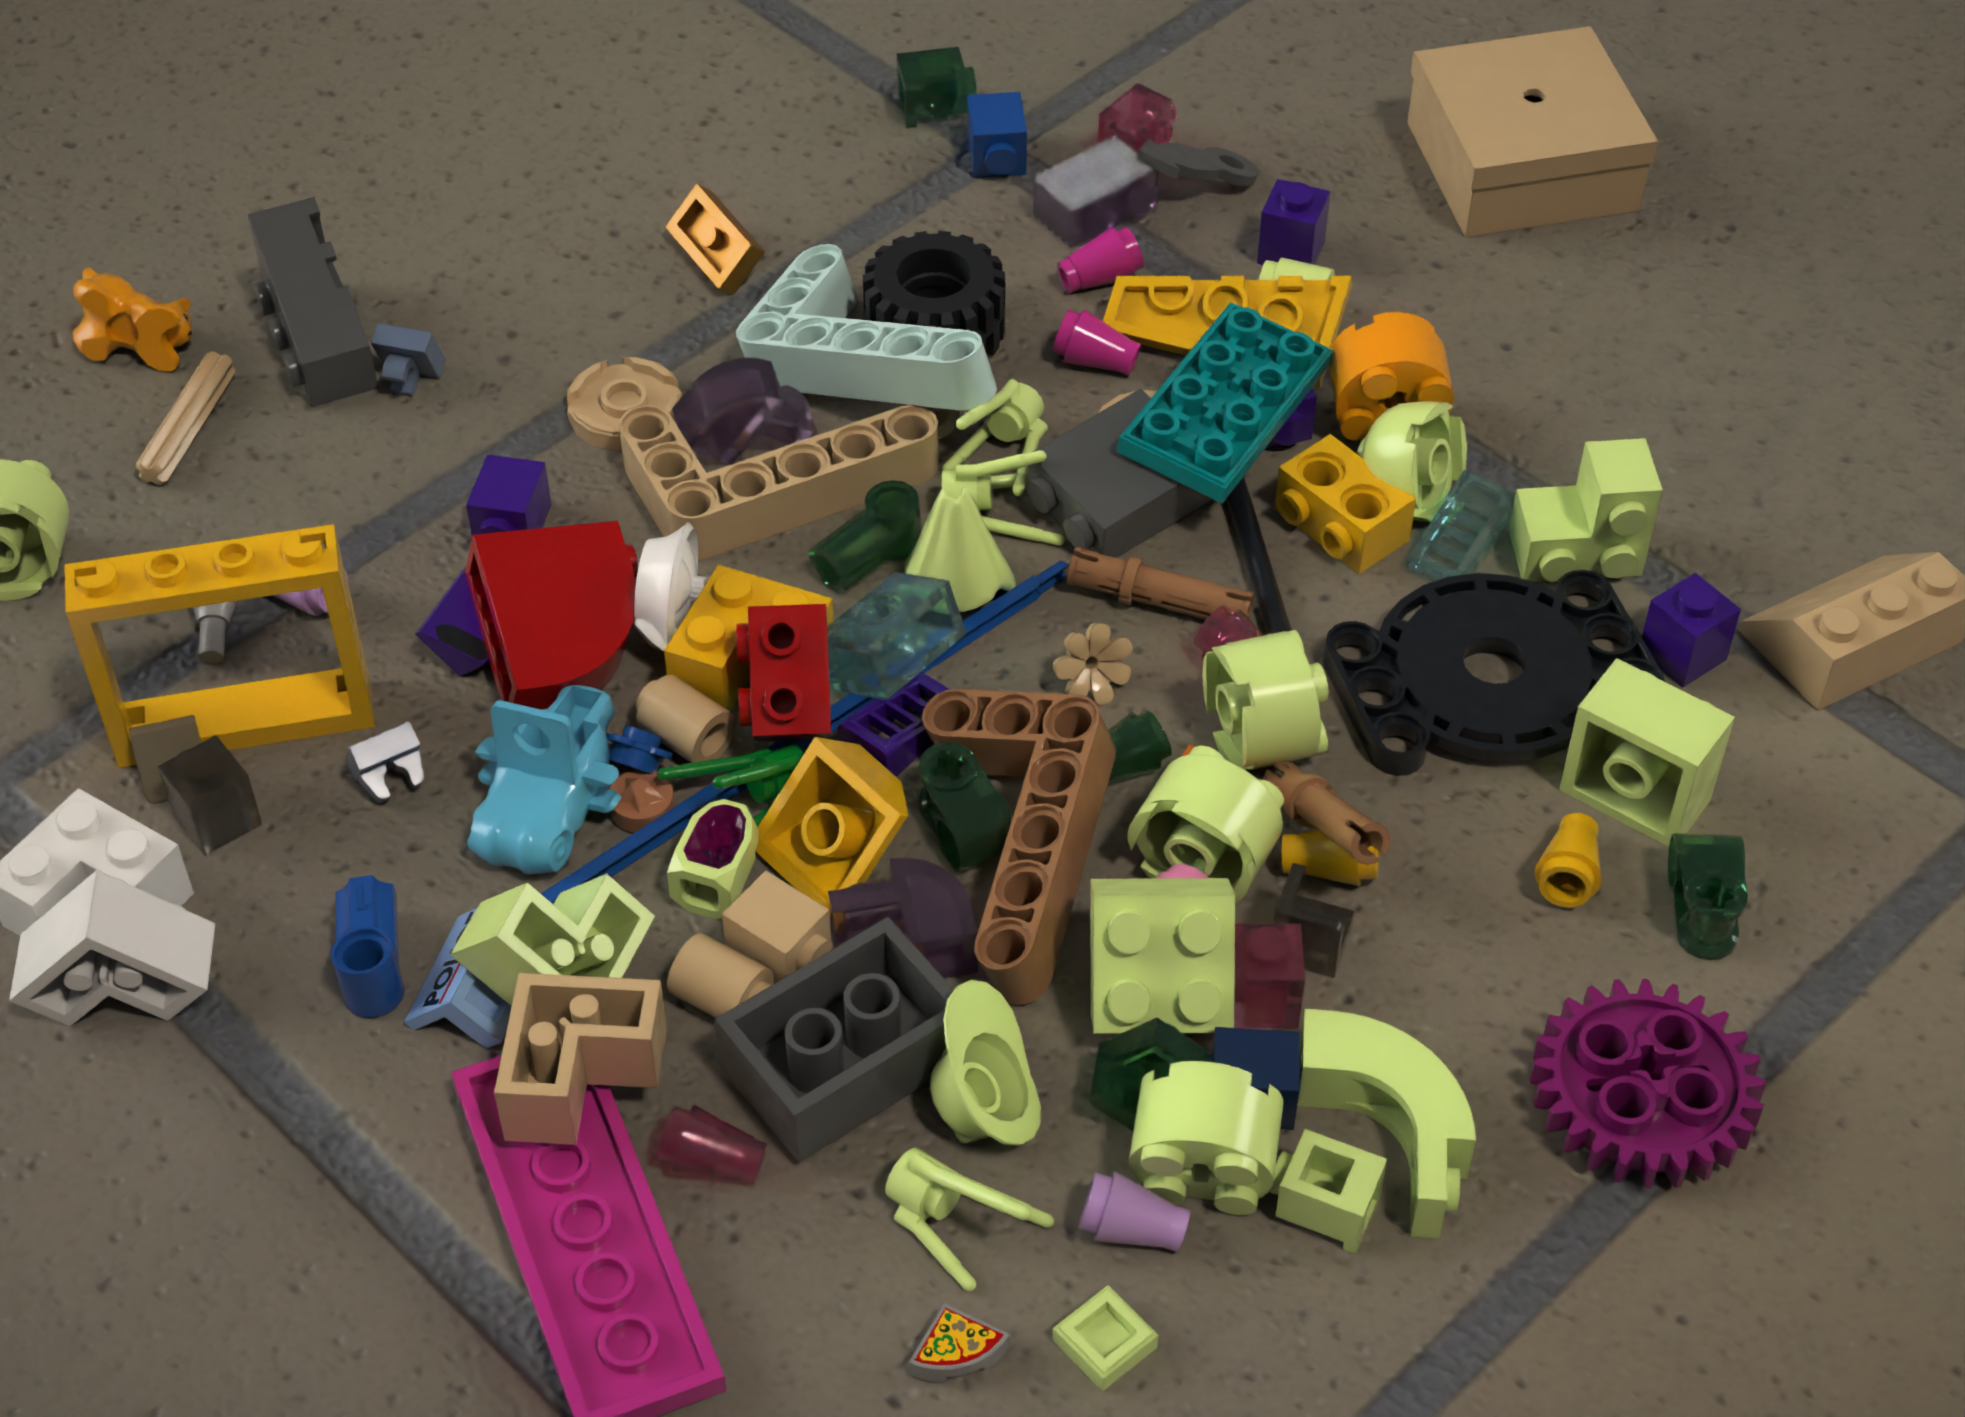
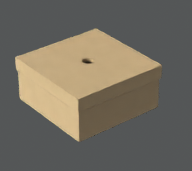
[1407,26,1659,238]

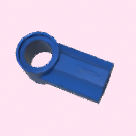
[331,875,405,1018]

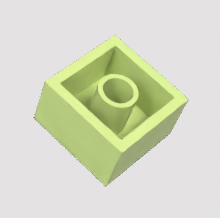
[1559,658,1735,850]
[1090,878,1235,1033]

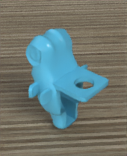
[467,685,622,875]

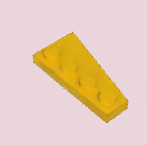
[1103,276,1353,389]

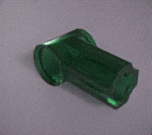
[809,480,922,593]

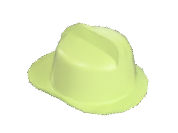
[930,980,1041,1146]

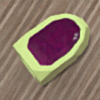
[667,799,759,920]

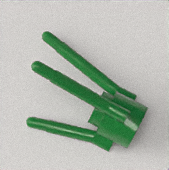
[657,745,804,866]

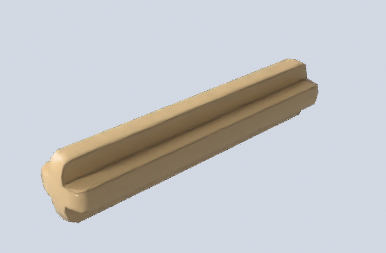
[136,351,236,486]

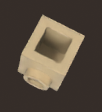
[722,871,833,984]

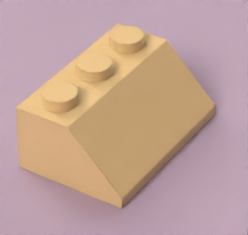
[1738,552,1965,711]

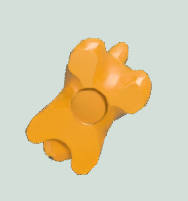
[73,267,193,372]

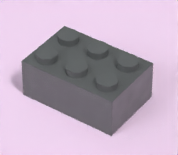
[714,917,954,1163]

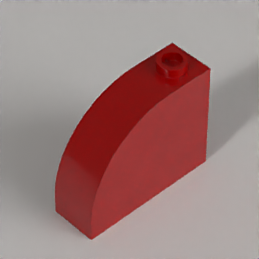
[465,521,638,710]

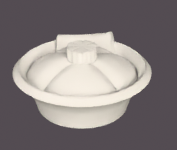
[634,522,708,652]

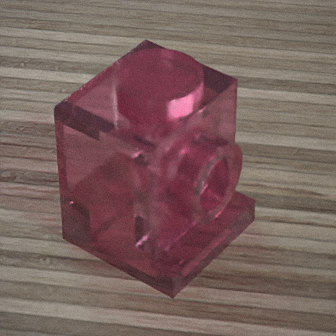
[1097,83,1177,178]

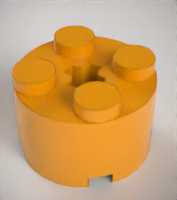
[1329,312,1454,441]

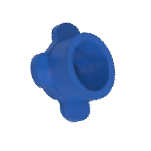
[606,725,672,774]

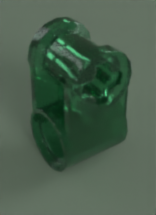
[919,742,1014,872]
[1668,833,1748,960]

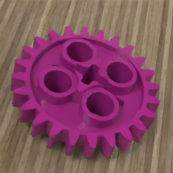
[1530,979,1766,1188]

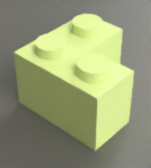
[1508,438,1663,583]
[450,874,655,1006]

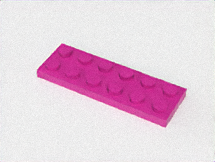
[451,1055,727,1417]

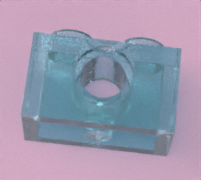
[828,572,967,700]

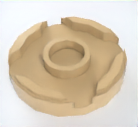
[567,357,683,451]

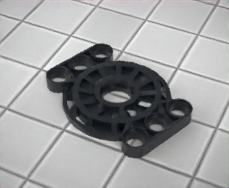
[1323,570,1665,776]

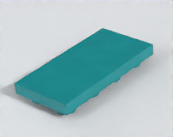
[1116,302,1334,504]

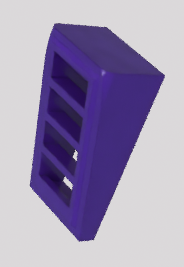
[838,671,949,777]

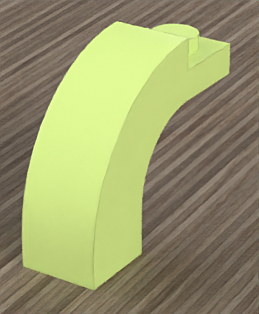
[1297,1009,1476,1239]

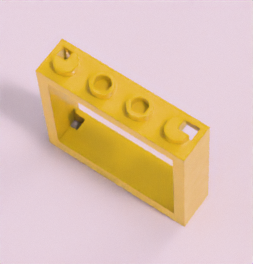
[64,524,376,768]

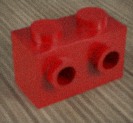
[736,604,832,742]

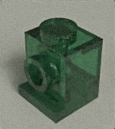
[896,46,977,128]

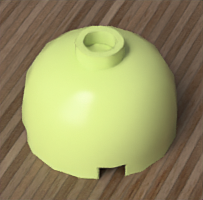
[1357,401,1467,522]

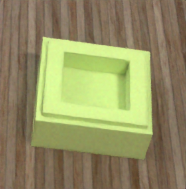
[1052,1285,1158,1392]

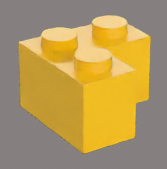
[664,564,835,712]

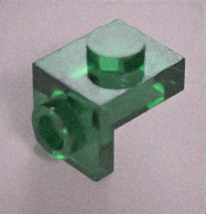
[1089,1017,1207,1131]

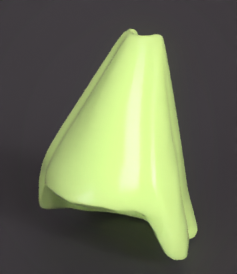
[896,486,1016,612]

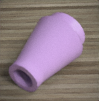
[1078,1171,1191,1252]

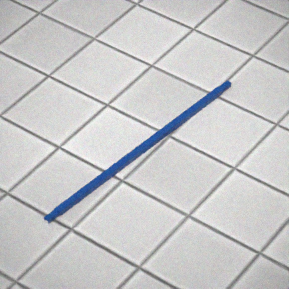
[541,560,1068,904]

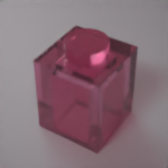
[1234,924,1305,1029]

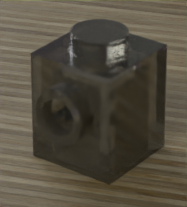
[157,735,263,856]

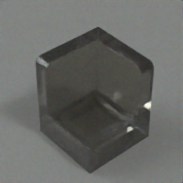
[1269,863,1354,978]

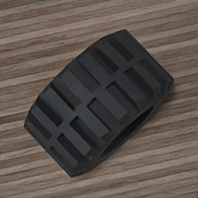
[863,231,1006,355]

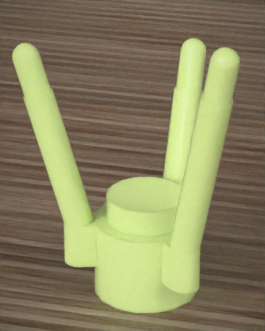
[942,379,1048,496]
[942,450,1065,546]
[885,1147,1054,1292]

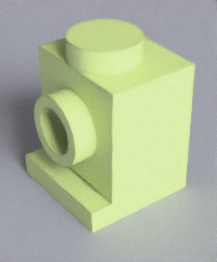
[1269,1129,1387,1255]

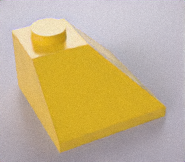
[756,737,908,923]

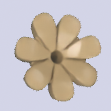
[1053,623,1133,705]

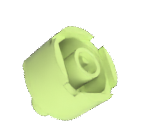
[0,459,69,601]
[1202,630,1329,770]
[1127,745,1284,903]
[1129,1061,1284,1216]

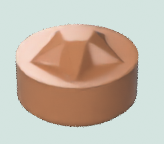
[609,769,675,833]

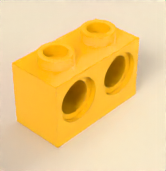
[1274,434,1416,574]

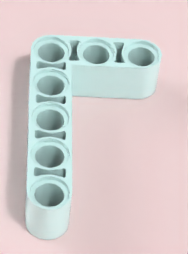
[736,244,997,410]

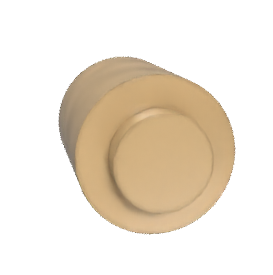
[636,675,736,763]
[667,933,774,1018]

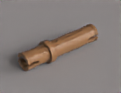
[1067,546,1255,631]
[1263,761,1390,865]

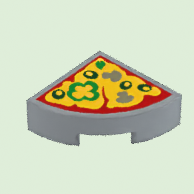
[909,1303,1010,1383]

